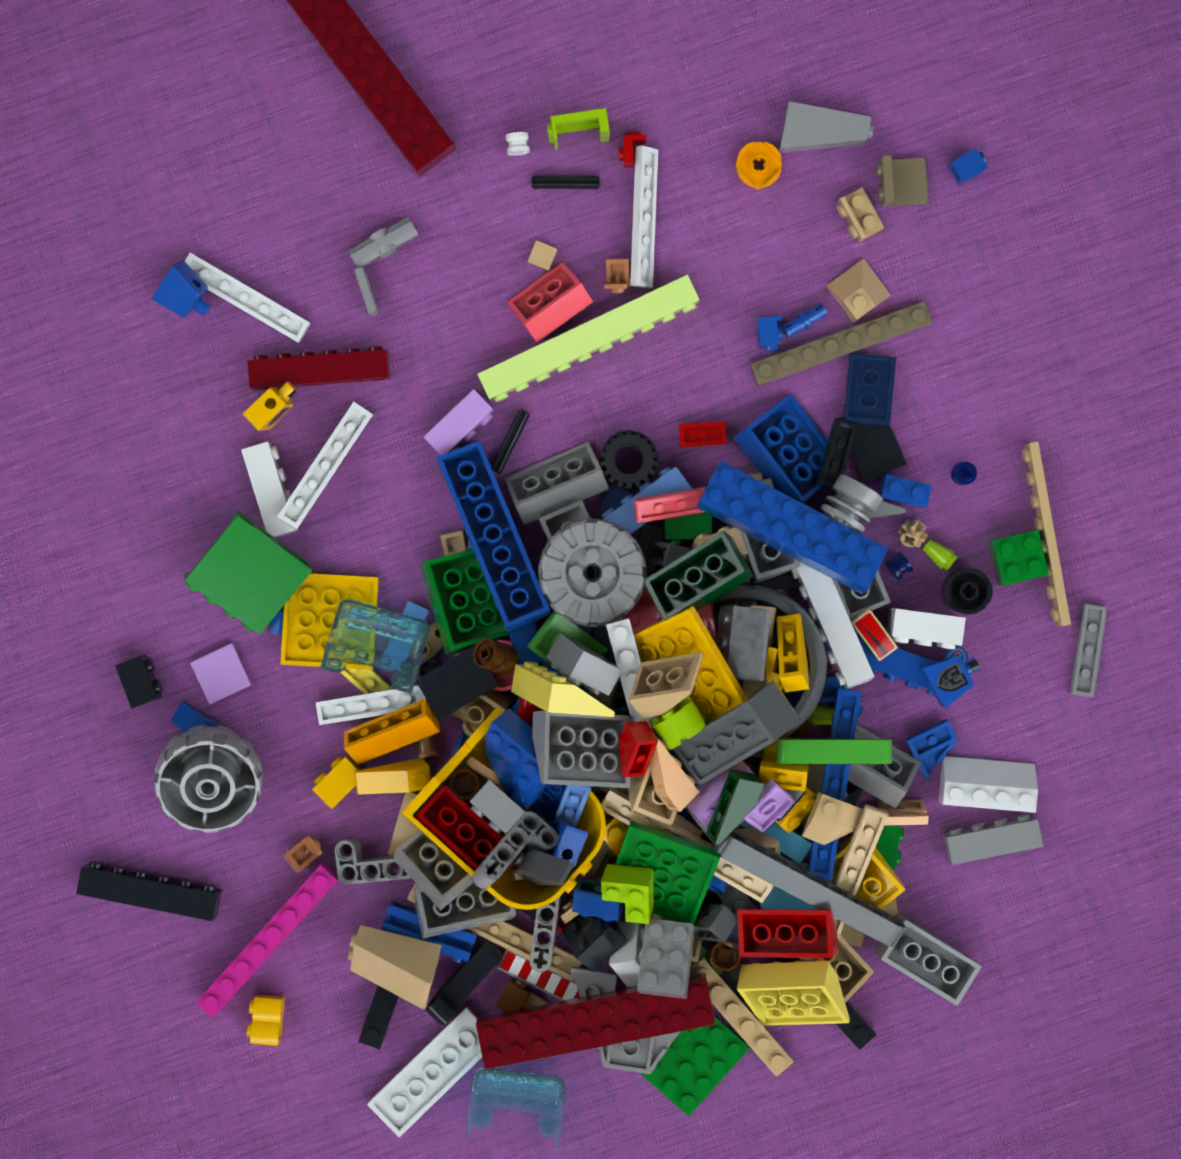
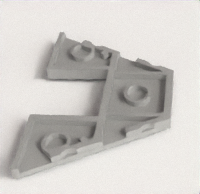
[571,967,681,1074]

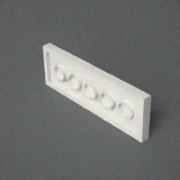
[367,1006,482,1137]

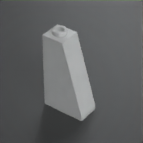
[779,101,874,153]

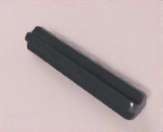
[531,175,600,189]
[491,409,530,474]

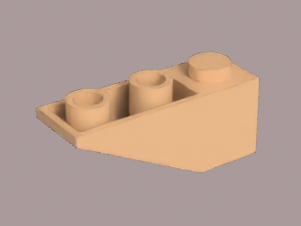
[649,738,699,812]

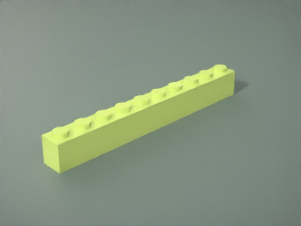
[478,275,699,402]

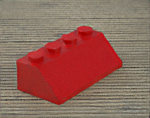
[415,785,503,875]
[737,909,838,958]

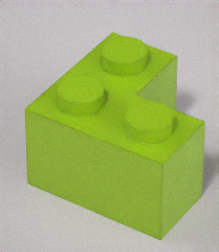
[601,864,654,924]

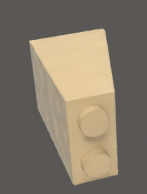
[348,925,441,1009]

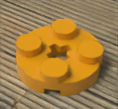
[735,142,782,190]

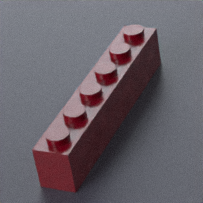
[247,346,391,390]

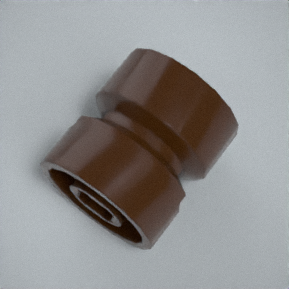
[473,638,518,675]
[449,769,480,800]
[706,940,741,971]

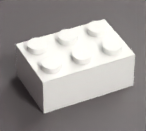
[886,608,966,649]

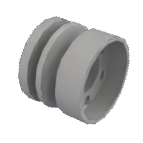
[820,474,883,534]

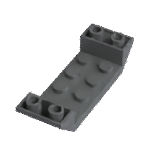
[667,680,801,787]

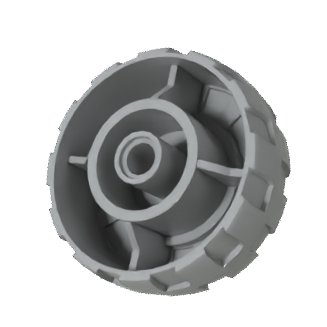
[538,519,646,627]
[154,724,263,833]

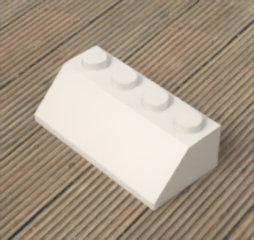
[938,756,1038,813]

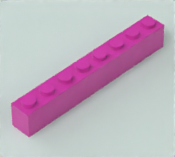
[196,861,339,1018]

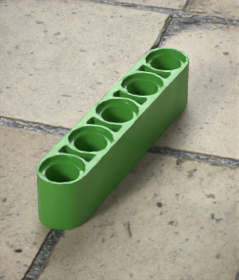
[776,739,892,764]

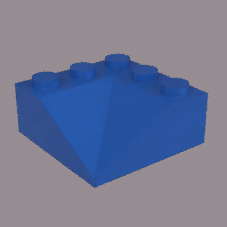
[485,709,547,811]

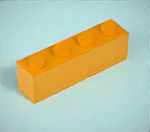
[344,698,440,765]

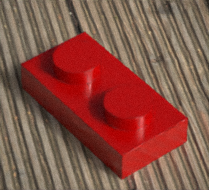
[678,421,727,448]

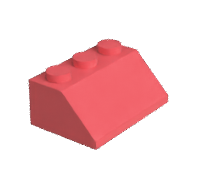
[507,262,593,342]

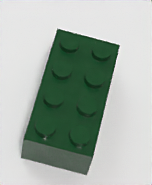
[644,531,753,620]

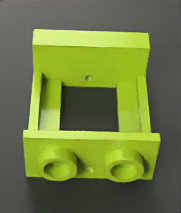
[547,108,610,150]

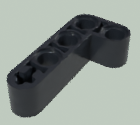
[425,939,505,1026]

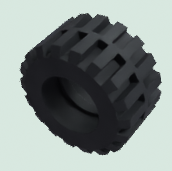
[600,430,658,489]

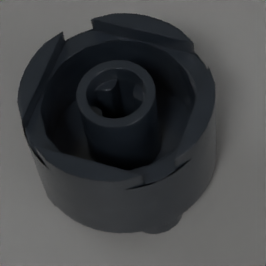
[941,568,993,614]

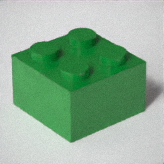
[988,530,1049,586]

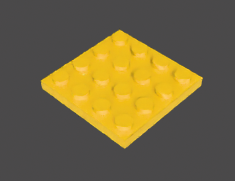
[280,574,379,670]

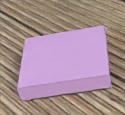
[190,643,252,705]
[744,779,796,832]

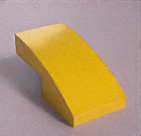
[766,647,783,691]

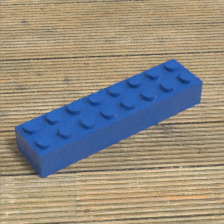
[436,440,550,632]
[696,461,889,594]

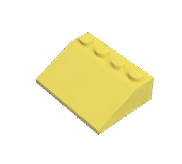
[511,661,615,717]
[737,960,850,1026]

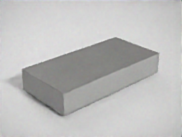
[354,267,379,316]

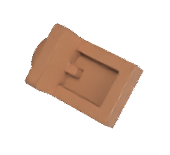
[604,258,631,293]
[283,835,323,874]

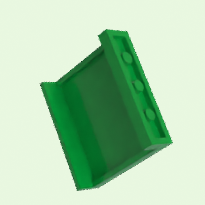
[184,510,312,634]

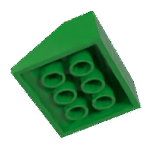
[420,549,509,655]

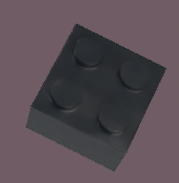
[562,914,628,972]

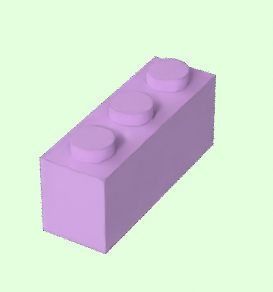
[424,389,494,455]
[686,761,753,827]

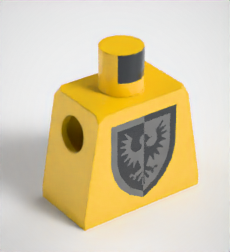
[243,381,297,431]

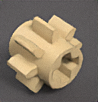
[898,519,928,548]

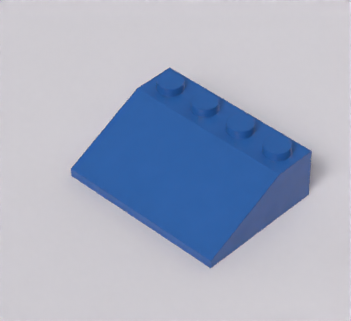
[733,394,847,503]

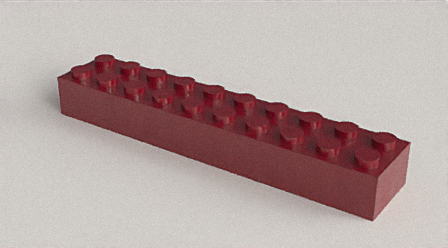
[286,0,456,177]
[476,973,716,1069]

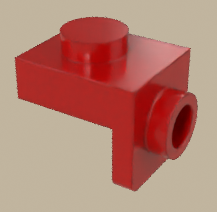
[619,131,646,168]

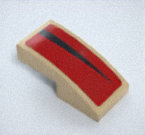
[851,607,898,661]

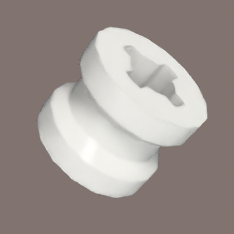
[506,132,530,156]

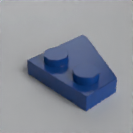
[905,718,958,779]

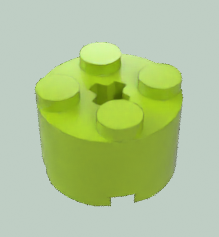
[649,695,707,750]

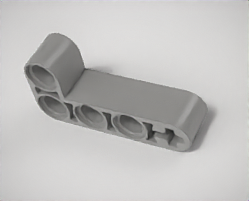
[473,811,559,889]
[335,837,411,884]
[530,896,561,972]

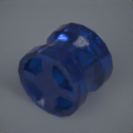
[951,462,977,485]
[885,551,914,581]

